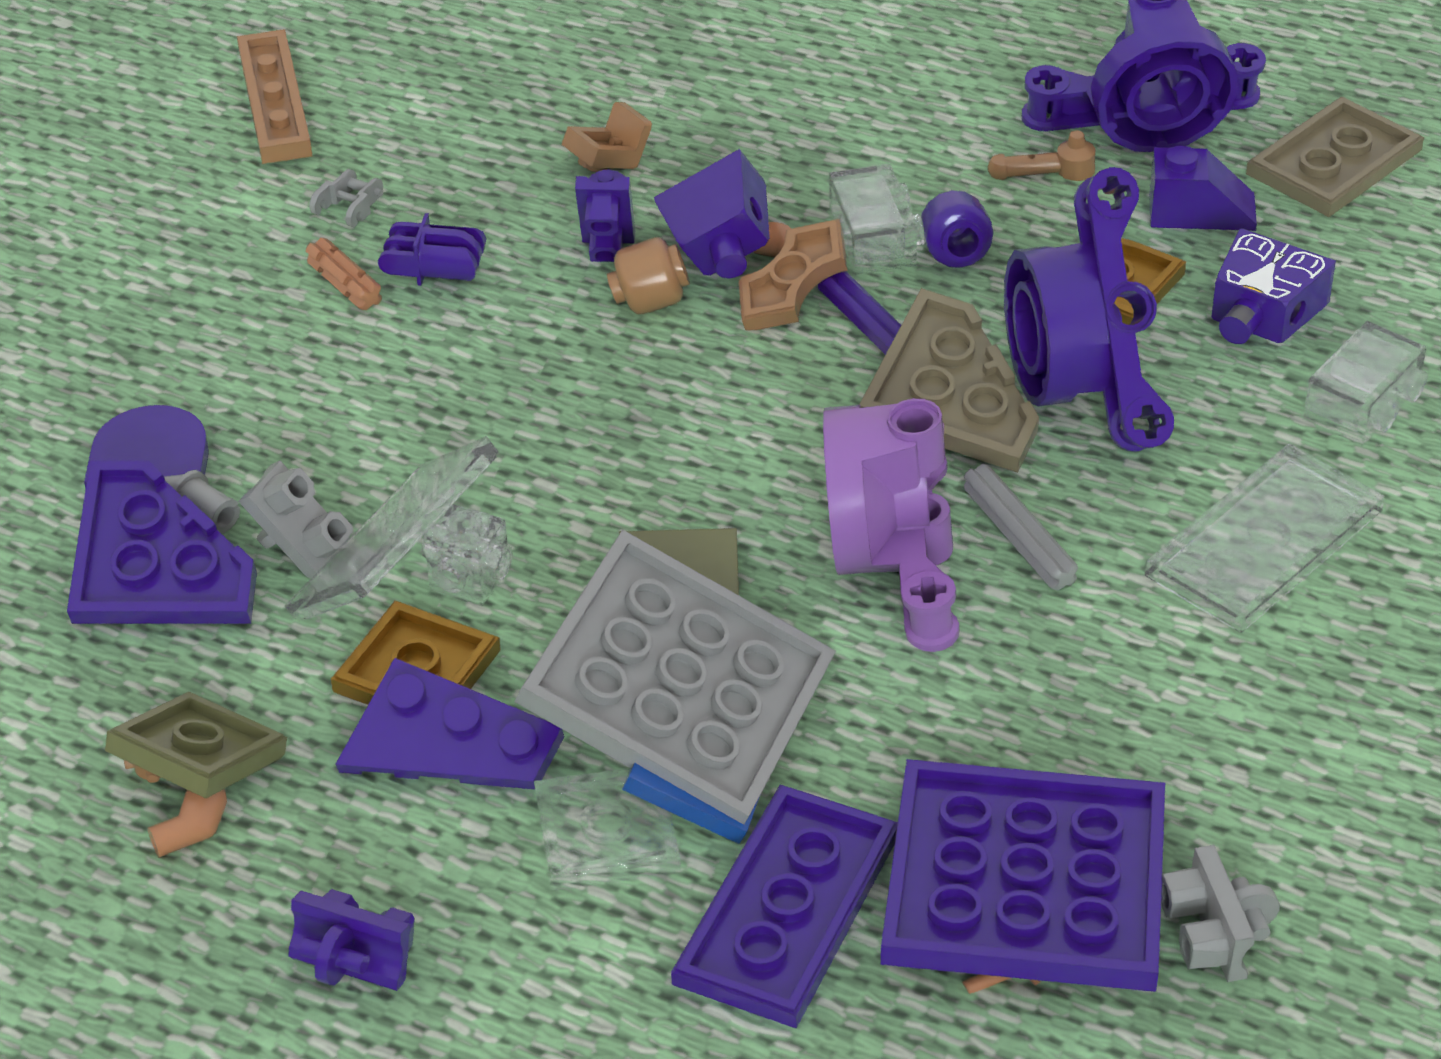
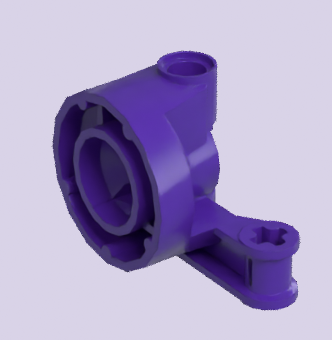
[1021,0,1266,152]
[1004,167,1174,451]

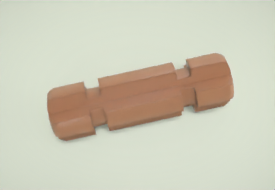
[306,238,382,310]

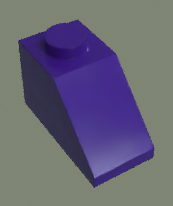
[1149,146,1257,231]

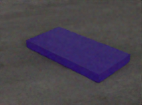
[671,784,898,1028]

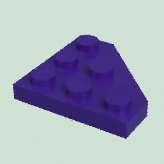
[67,460,257,624]

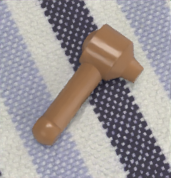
[987,130,1096,181]

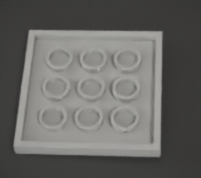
[515,529,836,824]

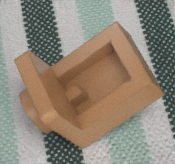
[561,102,652,172]

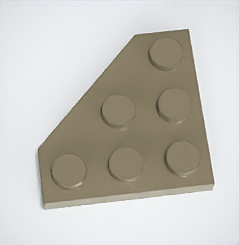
[859,288,1039,473]

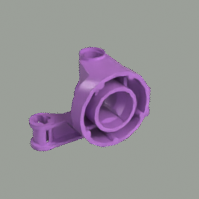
[823,398,960,652]

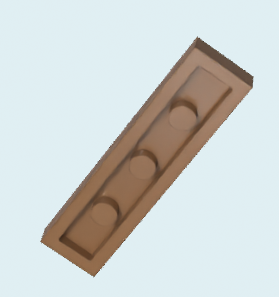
[237,29,313,164]

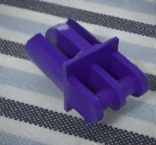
[378,213,486,286]

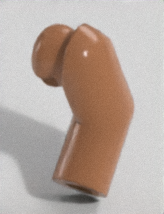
[147,789,227,858]

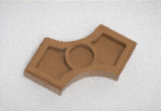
[739,219,848,331]

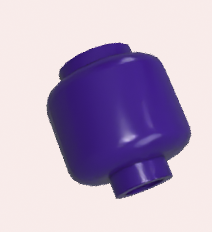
[919,190,994,268]

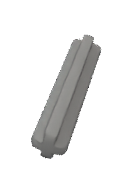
[964,464,1078,590]

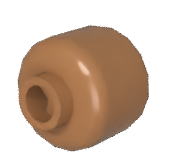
[607,237,690,314]

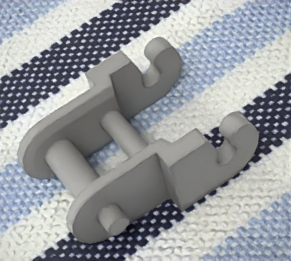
[309,169,383,227]

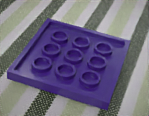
[880,759,1165,992]

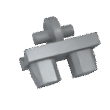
[238,460,353,579]
[1161,845,1280,982]

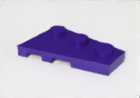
[335,658,564,790]

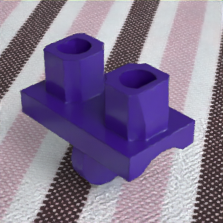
[575,170,636,262]
[288,889,415,991]

